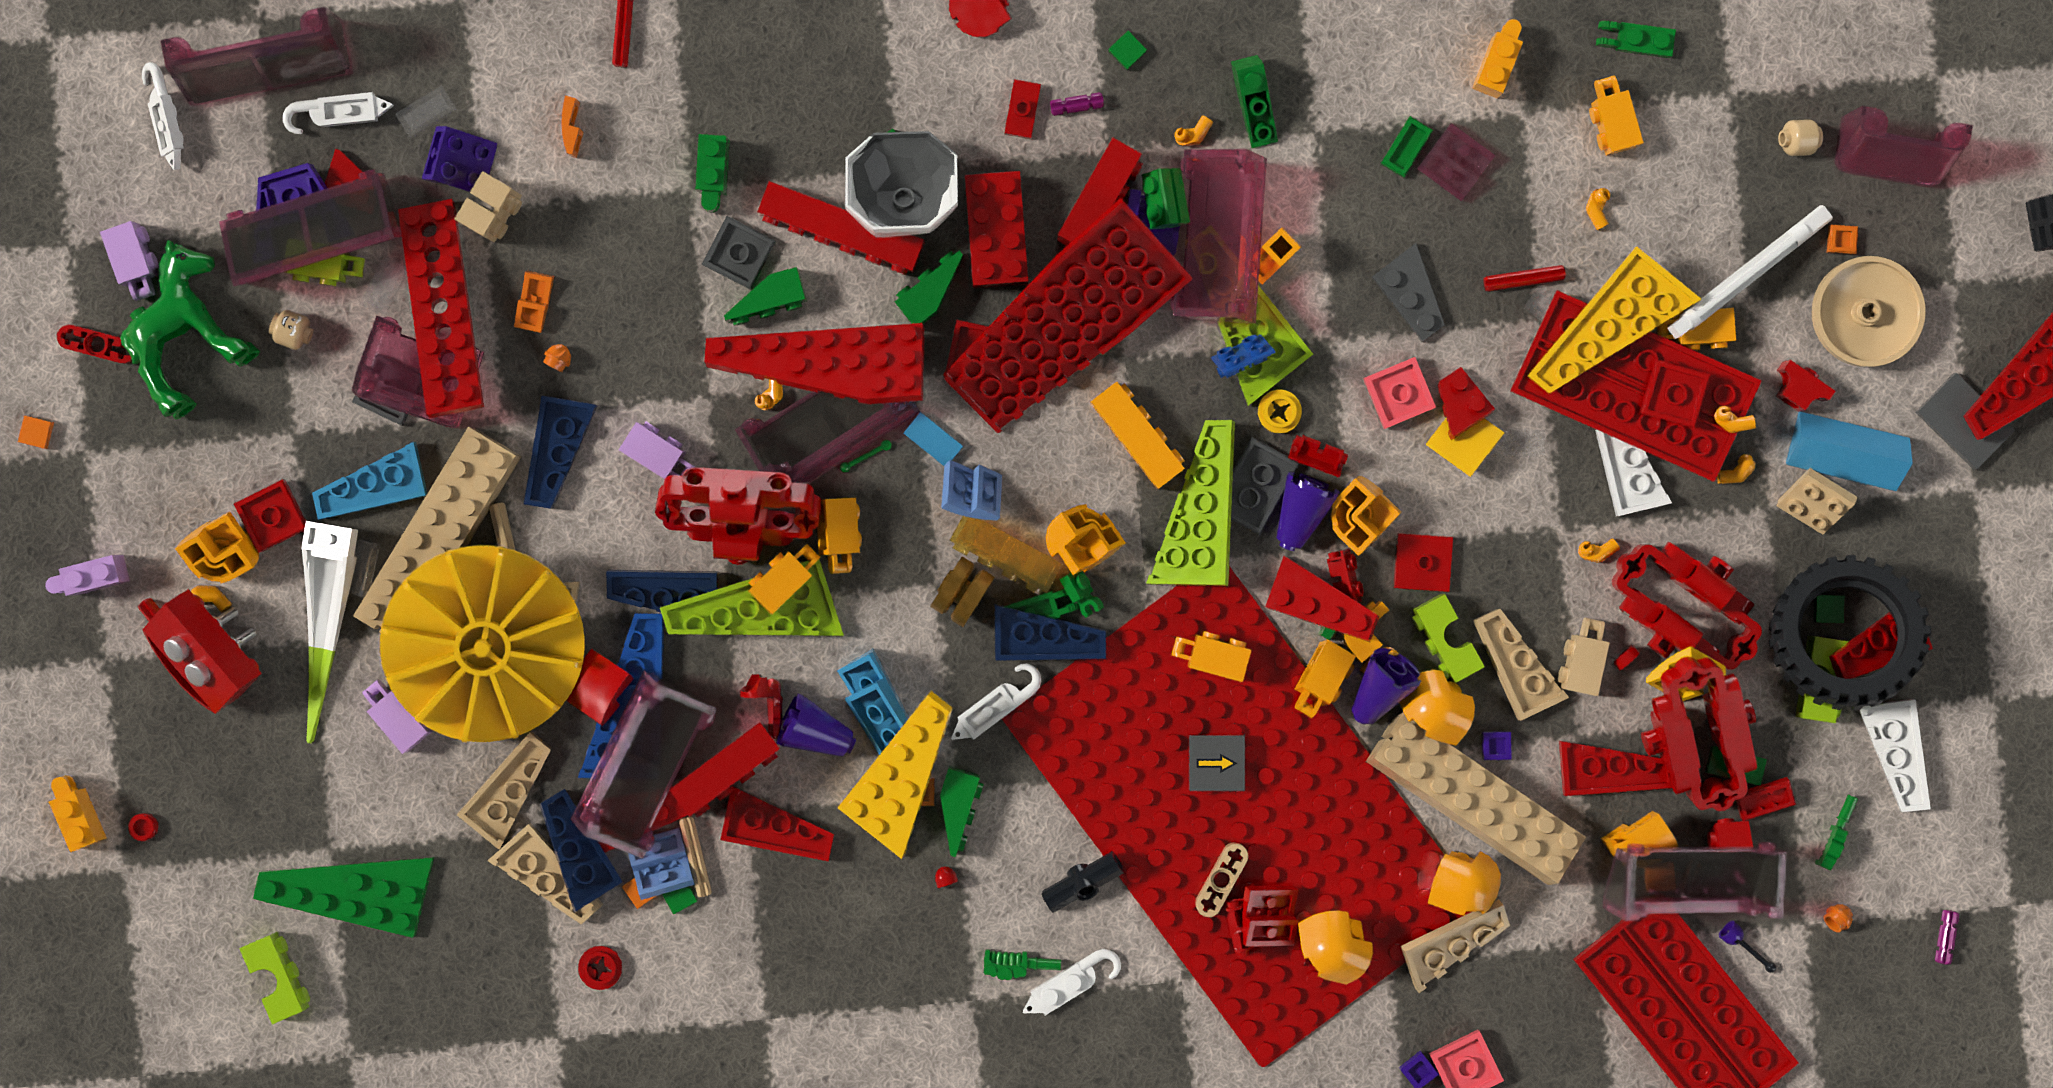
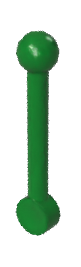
[840,440,892,473]

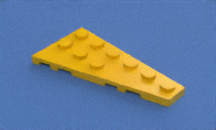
[1527,246,1701,394]
[838,691,953,859]

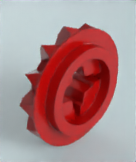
[578,946,622,990]

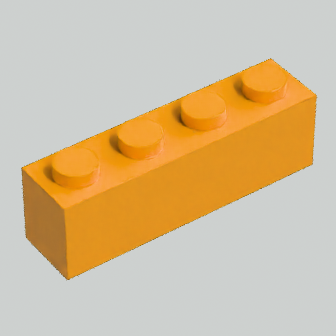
[1090,381,1185,489]

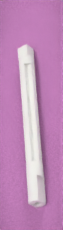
[1667,205,1833,339]

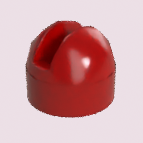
[935,866,958,888]

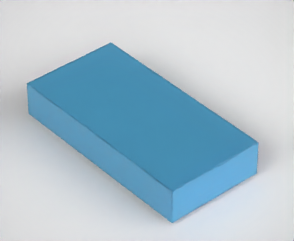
[904,412,963,466]

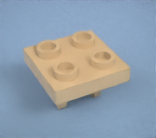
[1776,468,1857,535]

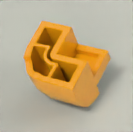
[1331,476,1402,556]
[1046,504,1126,575]
[175,511,259,584]
[1400,670,1475,746]
[1601,811,1678,867]
[1428,851,1501,916]
[1298,911,1373,985]

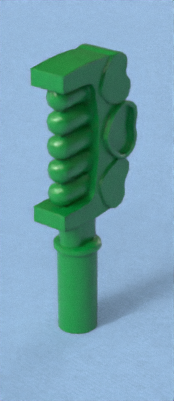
[1815,795,1858,871]
[984,949,1061,980]

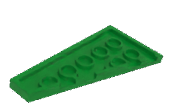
[253,857,434,938]

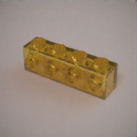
[950,516,1063,595]

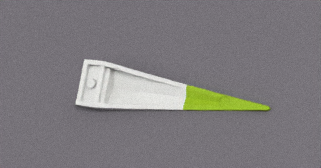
[302,521,358,743]

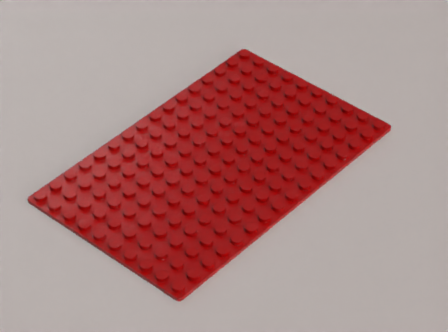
[1002,566,1471,1067]

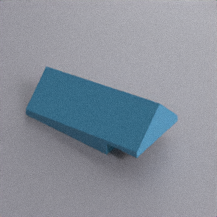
[1785,412,1913,491]
[837,649,909,755]

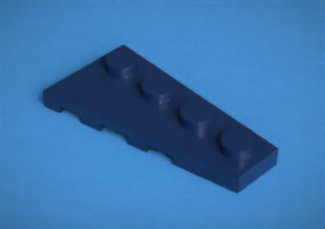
[524,396,598,509]
[606,570,718,613]
[994,604,1106,661]
[540,789,623,913]

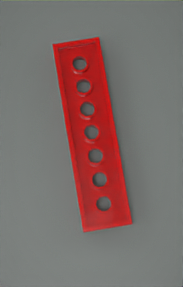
[398,199,484,418]

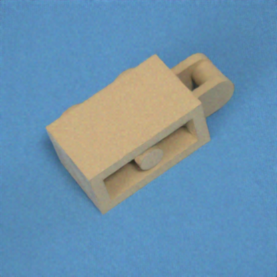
[1558,617,1610,696]

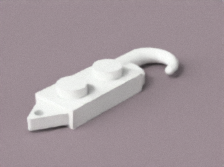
[142,62,184,170]
[283,92,394,134]
[951,663,1042,740]
[1023,949,1121,1015]

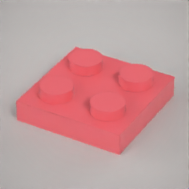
[1363,357,1436,429]
[1429,1030,1504,1088]

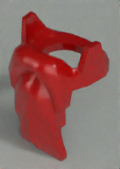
[740,674,783,739]

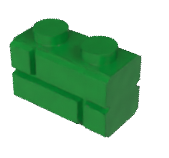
[1141,168,1190,229]

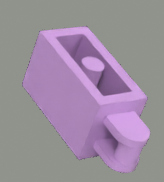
[100,221,159,302]
[619,421,695,479]
[46,555,130,596]
[362,679,433,754]

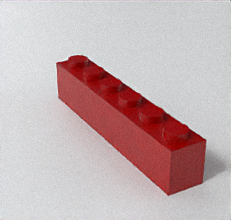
[757,181,925,276]

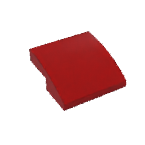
[566,649,634,726]
[1242,886,1299,947]

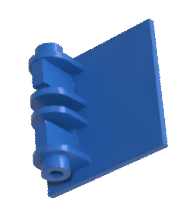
[1211,334,1276,378]

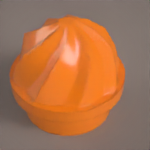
[543,344,571,372]
[1823,904,1853,933]

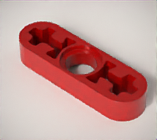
[57,325,132,364]

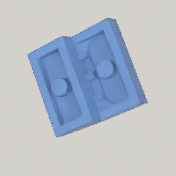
[941,460,1002,521]
[626,828,695,900]

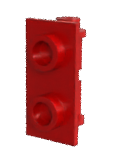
[1288,434,1348,478]
[1326,548,1364,603]
[1224,898,1261,957]

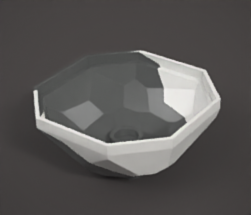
[845,131,958,237]

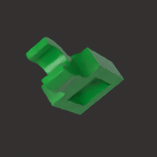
[1059,571,1104,618]

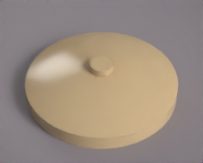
[1812,256,1926,367]

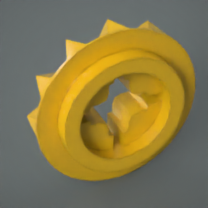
[1257,389,1302,434]

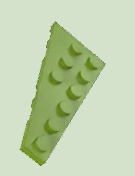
[1189,225,1313,406]
[1146,420,1235,586]
[660,559,844,636]

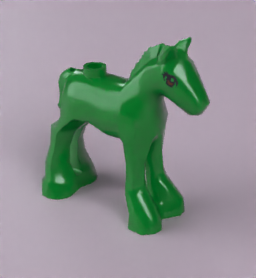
[120,240,260,420]

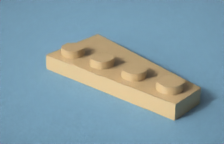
[1473,609,1569,720]
[457,731,551,850]
[488,823,604,924]
[1401,899,1510,993]

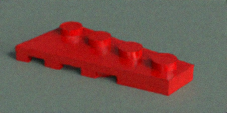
[1559,740,1672,796]
[720,786,834,862]

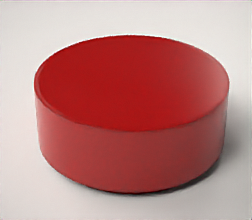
[1613,645,1640,671]
[128,813,158,841]

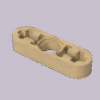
[1195,842,1248,917]

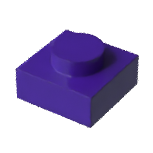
[1481,731,1512,760]
[1399,1051,1439,1088]

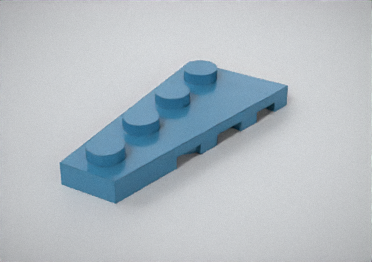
[312,442,428,520]

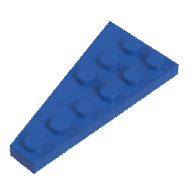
[578,613,664,779]

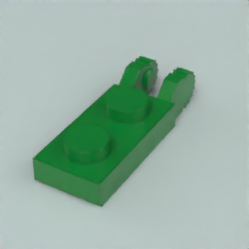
[1596,21,1676,58]
[1004,589,1080,619]

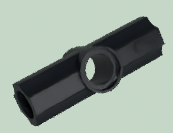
[1041,851,1124,913]

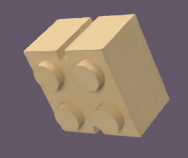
[454,171,522,243]

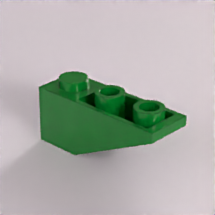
[1231,55,1278,148]
[895,250,964,324]
[724,267,807,326]
[940,766,984,857]

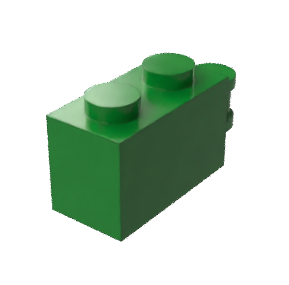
[695,134,730,213]

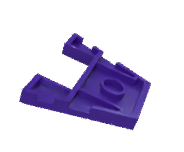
[254,163,356,265]

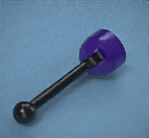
[1719,921,1776,973]

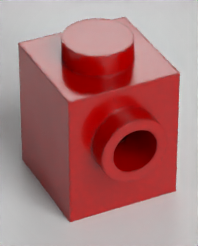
[1707,818,1753,857]

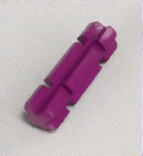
[1050,92,1104,116]
[1935,910,1959,965]

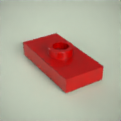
[1004,79,1041,139]
[1735,777,1796,821]

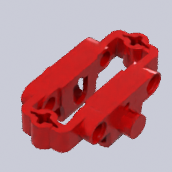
[655,467,822,565]
[1612,542,1762,670]
[1641,656,1757,811]

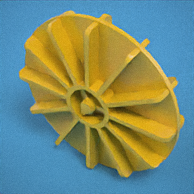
[380,545,585,743]

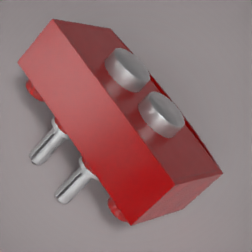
[142,589,262,714]

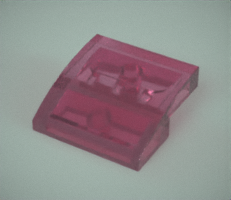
[1417,122,1495,201]

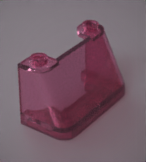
[1834,106,1973,187]
[352,316,485,428]

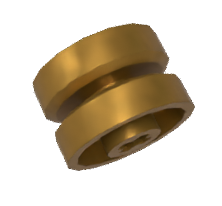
[930,556,995,627]

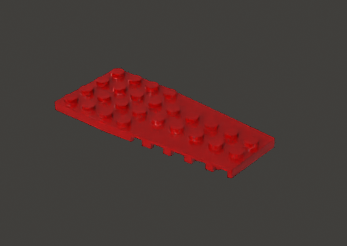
[943,198,1193,433]

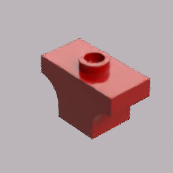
[1776,360,1836,412]

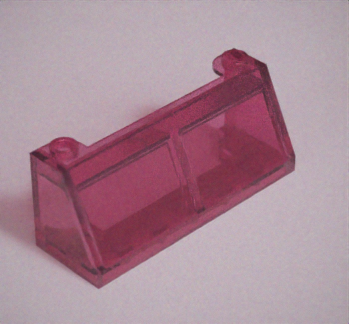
[1171,149,1267,324]

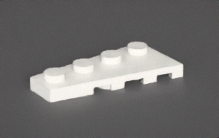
[1595,430,1672,516]
[1859,699,1931,812]

